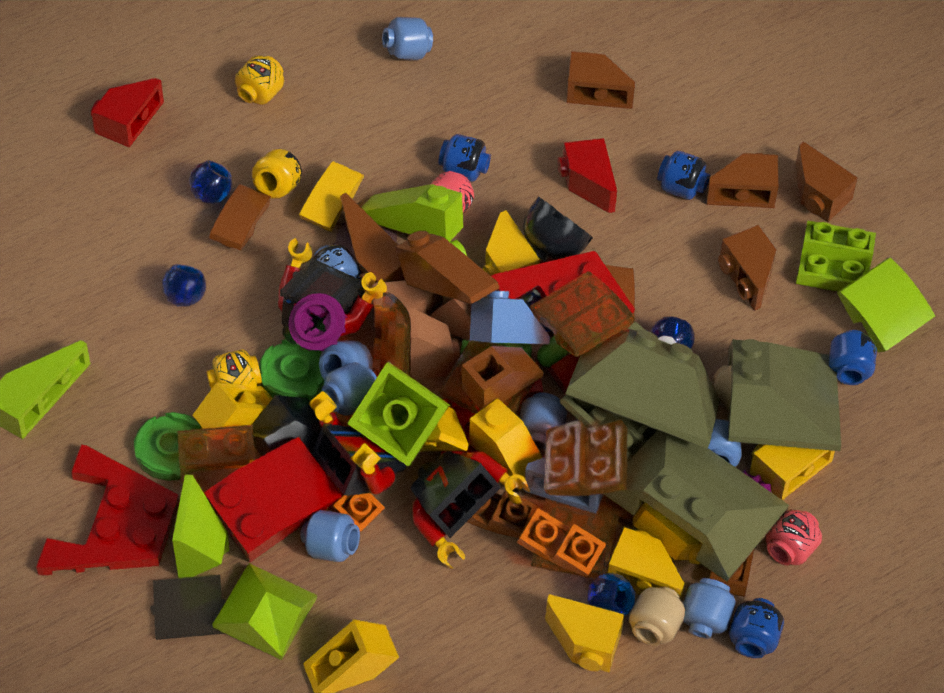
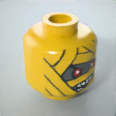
[235,56,284,105]
[206,349,262,390]

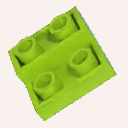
[796,220,876,292]
[837,258,935,353]

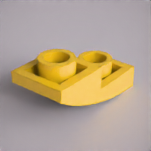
[299,161,364,232]

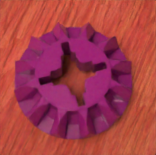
[289,293,347,351]

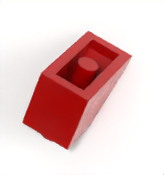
[91,78,164,148]
[558,138,617,213]

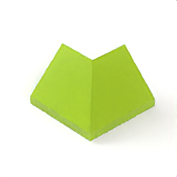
[347,362,450,467]
[172,474,230,580]
[213,563,317,660]

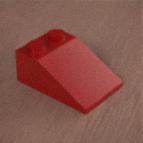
[204,437,342,562]

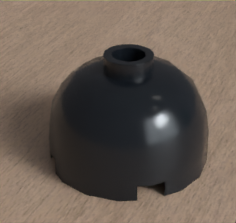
[523,196,593,262]

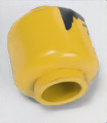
[251,149,302,199]

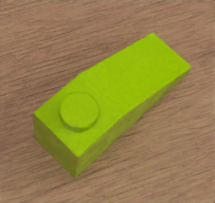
[361,184,463,242]
[0,340,91,440]

